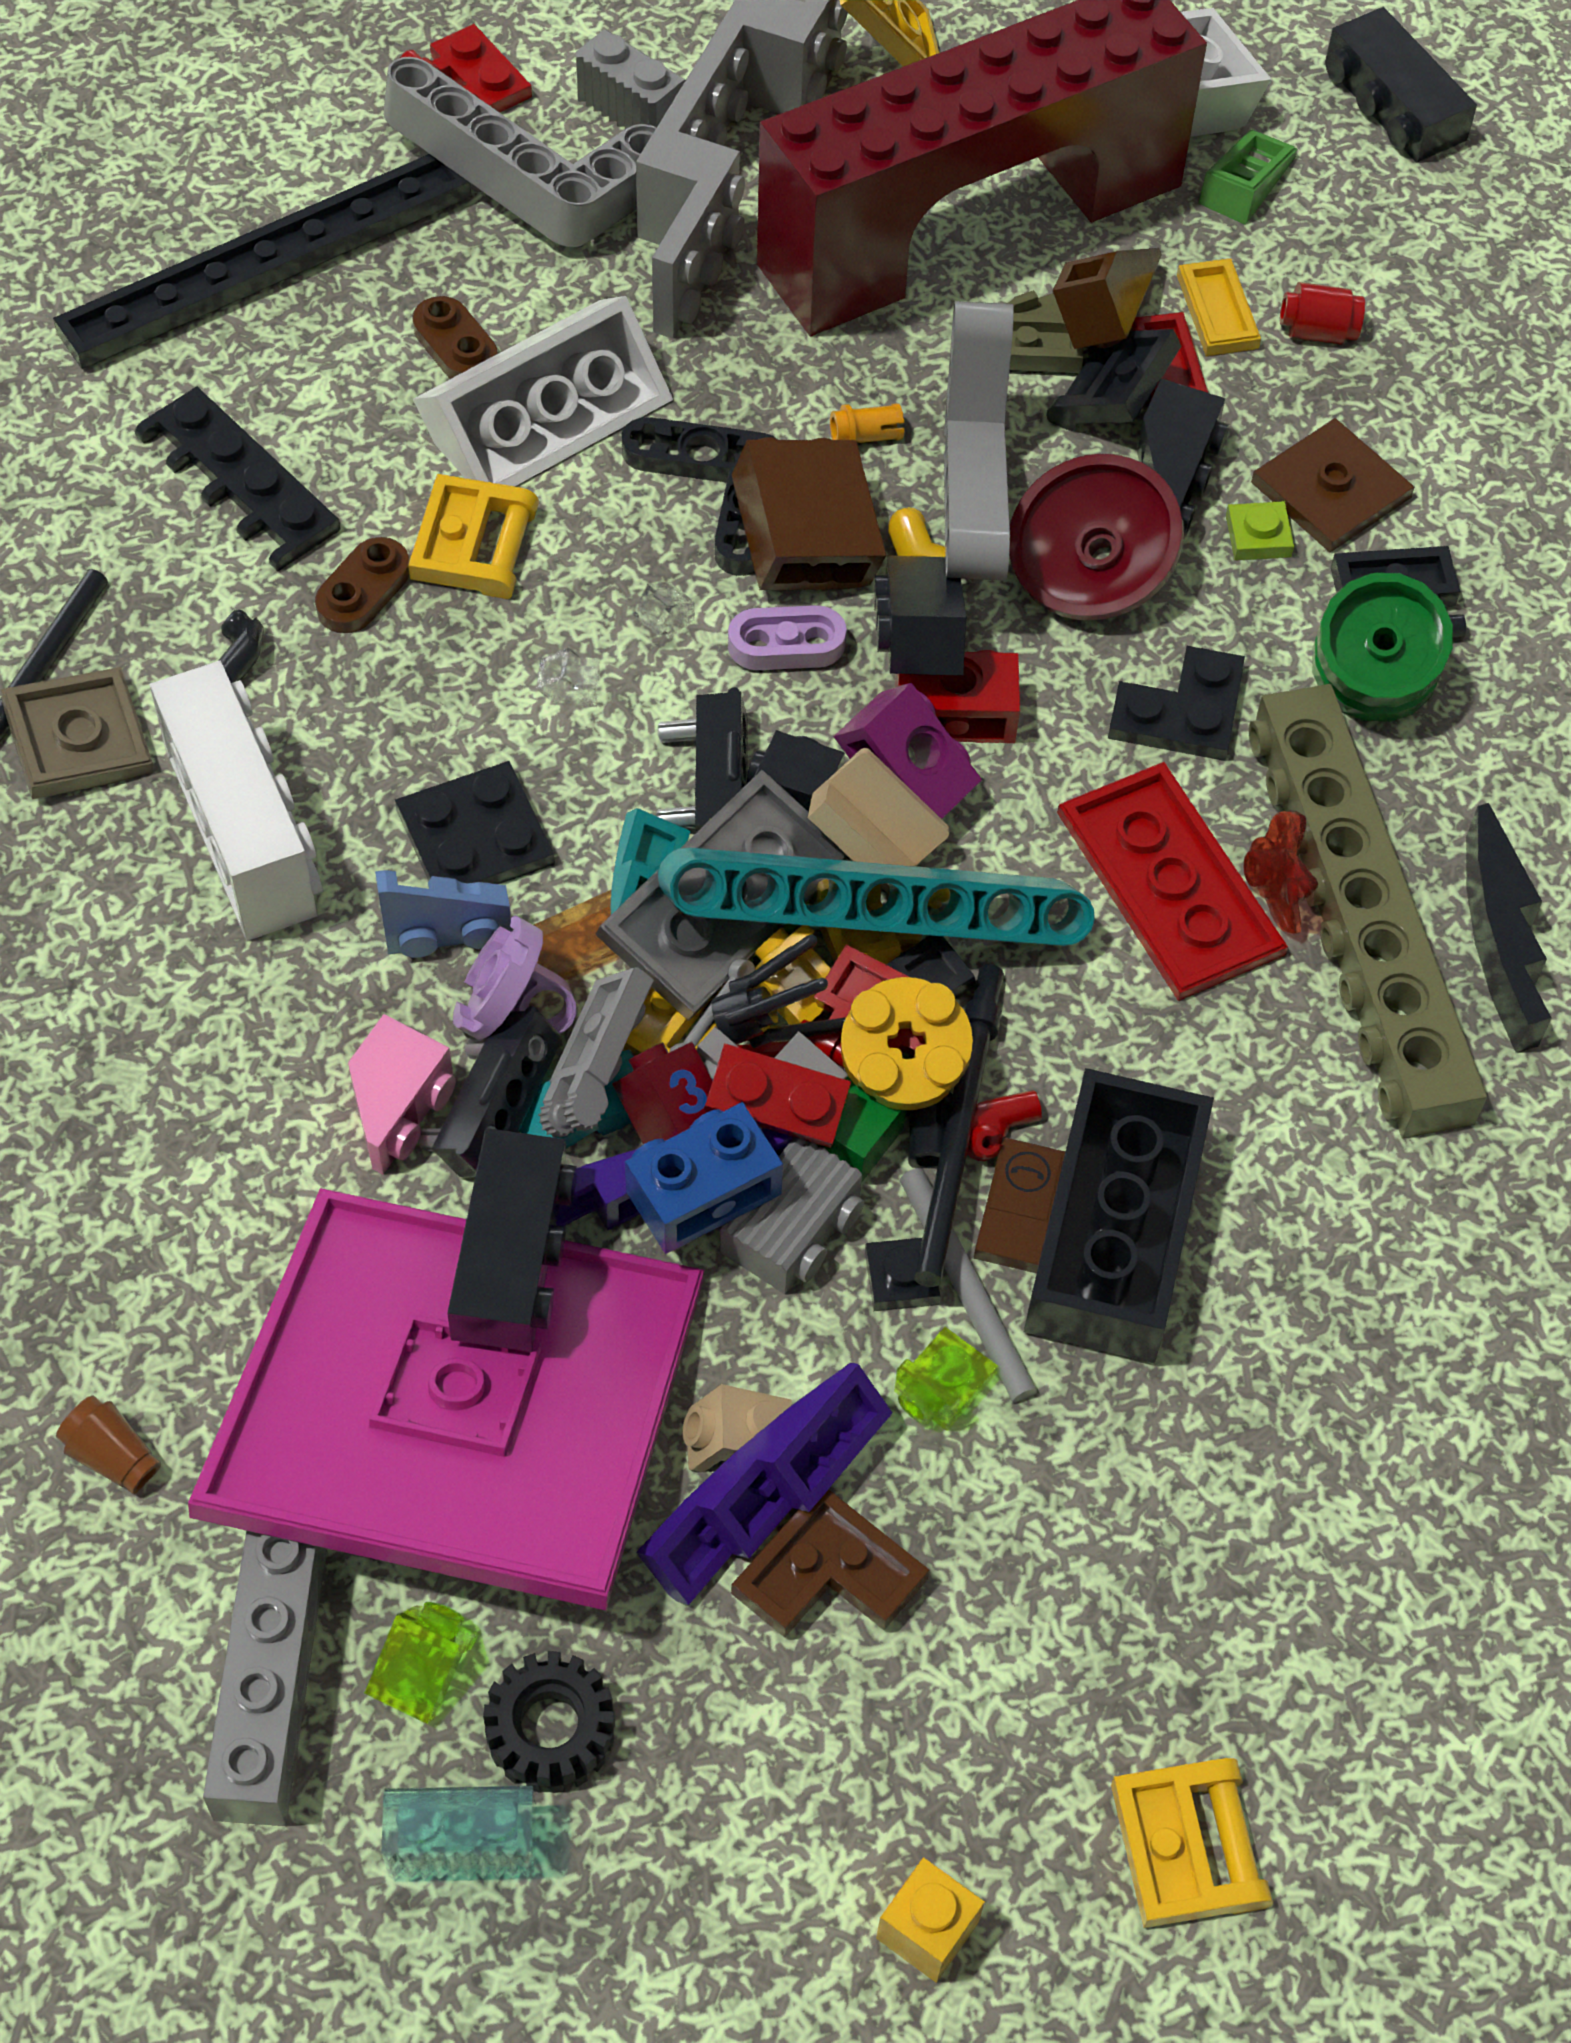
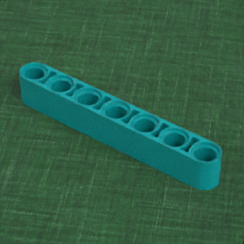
[658,847,1095,946]

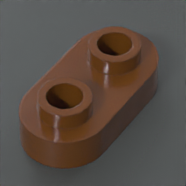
[412,296,497,379]
[315,537,410,633]

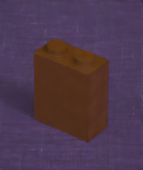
[731,437,886,590]

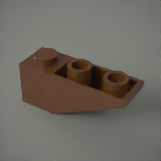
[1052,248,1162,349]

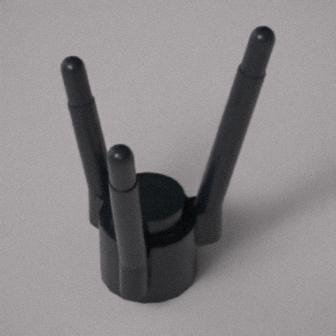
[712,934,846,1049]

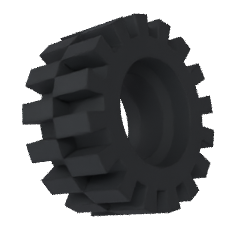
[483,1651,615,1793]

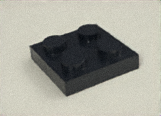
[395,761,555,884]

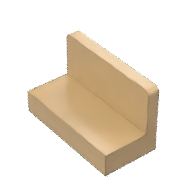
[807,748,950,894]

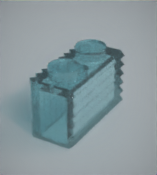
[381,1786,536,1882]

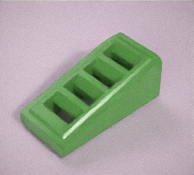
[1199,130,1298,225]

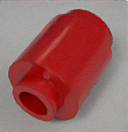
[1280,282,1365,345]

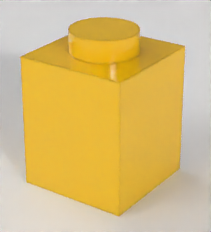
[876,1857,985,1983]

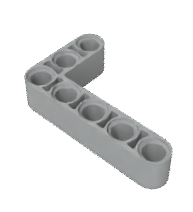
[383,57,656,247]
[944,301,1014,581]

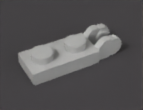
[538,967,654,1138]

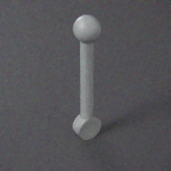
[669,958,755,1052]

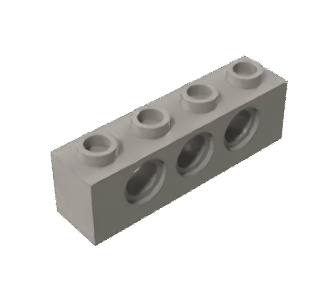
[203,1531,327,1827]

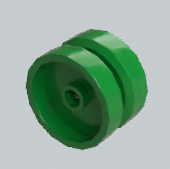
[1312,573,1453,722]

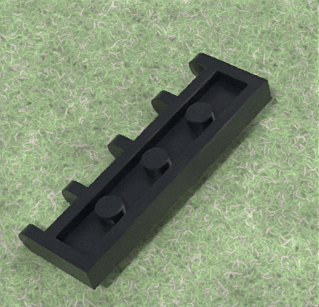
[135,386,341,571]

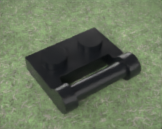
[1046,329,1182,432]

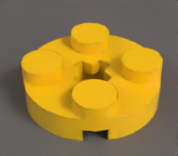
[841,977,973,1110]

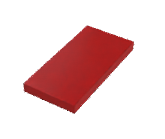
[1057,762,1288,1001]

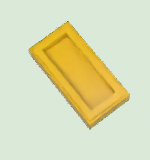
[1177,258,1261,357]

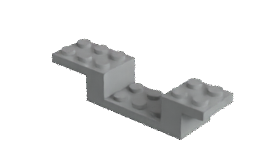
[636,0,848,339]

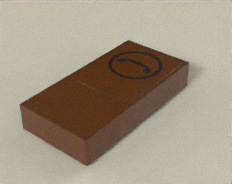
[973,1137,1065,1274]

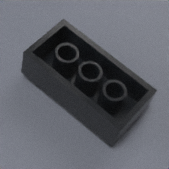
[1024,1068,1214,1364]

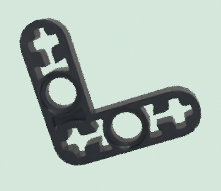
[621,417,777,576]

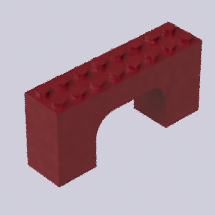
[757,0,1207,337]

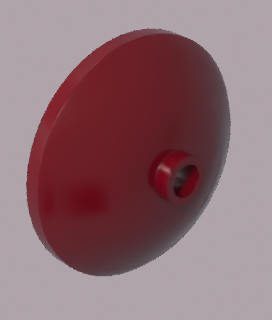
[1009,454,1184,620]

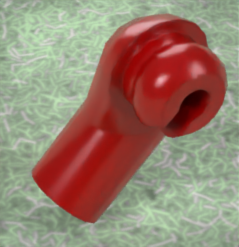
[967,1090,1042,1161]

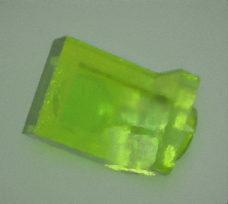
[364,1602,479,1724]

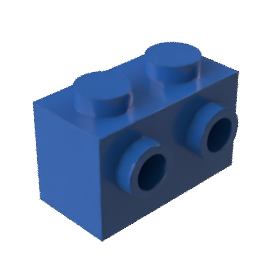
[625,1102,783,1255]

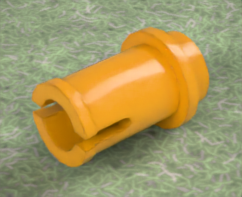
[830,403,904,443]

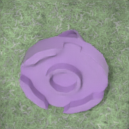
[453,915,576,1040]

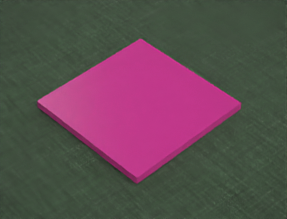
[188,1188,704,1611]

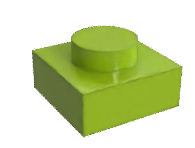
[1226,501,1294,561]

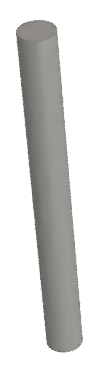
[900,1168,1037,1403]

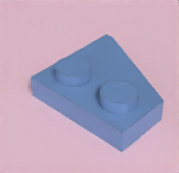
[375,870,512,958]

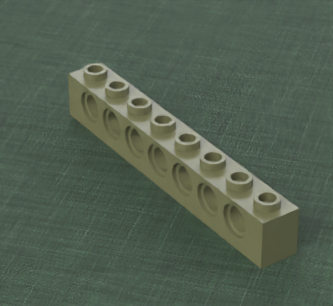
[1249,684,1487,1139]

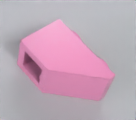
[348,1014,456,1175]

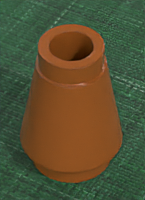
[56,1395,161,1495]

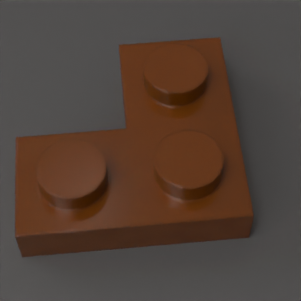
[731,1489,930,1638]

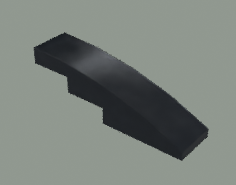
[1466,803,1552,1053]

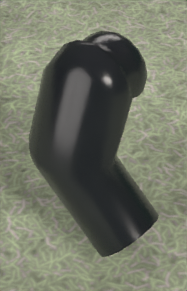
[218,609,264,683]

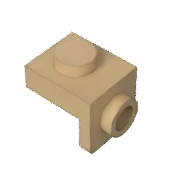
[683,1384,792,1472]

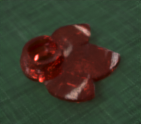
[1243,810,1318,934]

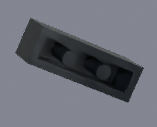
[1325,6,1477,163]
[874,555,967,676]
[447,1128,577,1352]

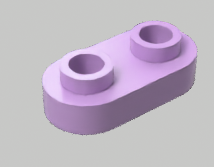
[728,606,847,670]

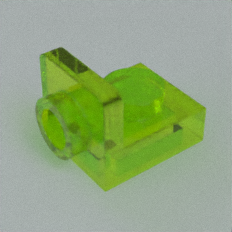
[894,1327,998,1431]

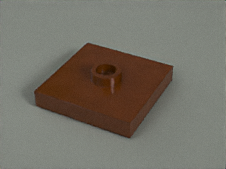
[1251,418,1415,553]

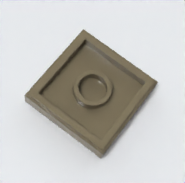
[1,667,153,799]

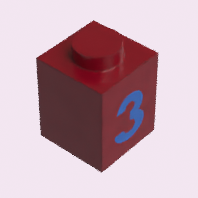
[612,1042,712,1145]

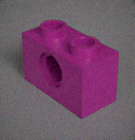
[833,683,982,819]

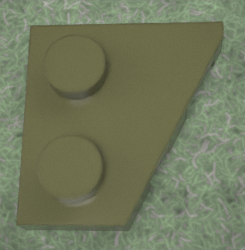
[1005,290,1083,373]

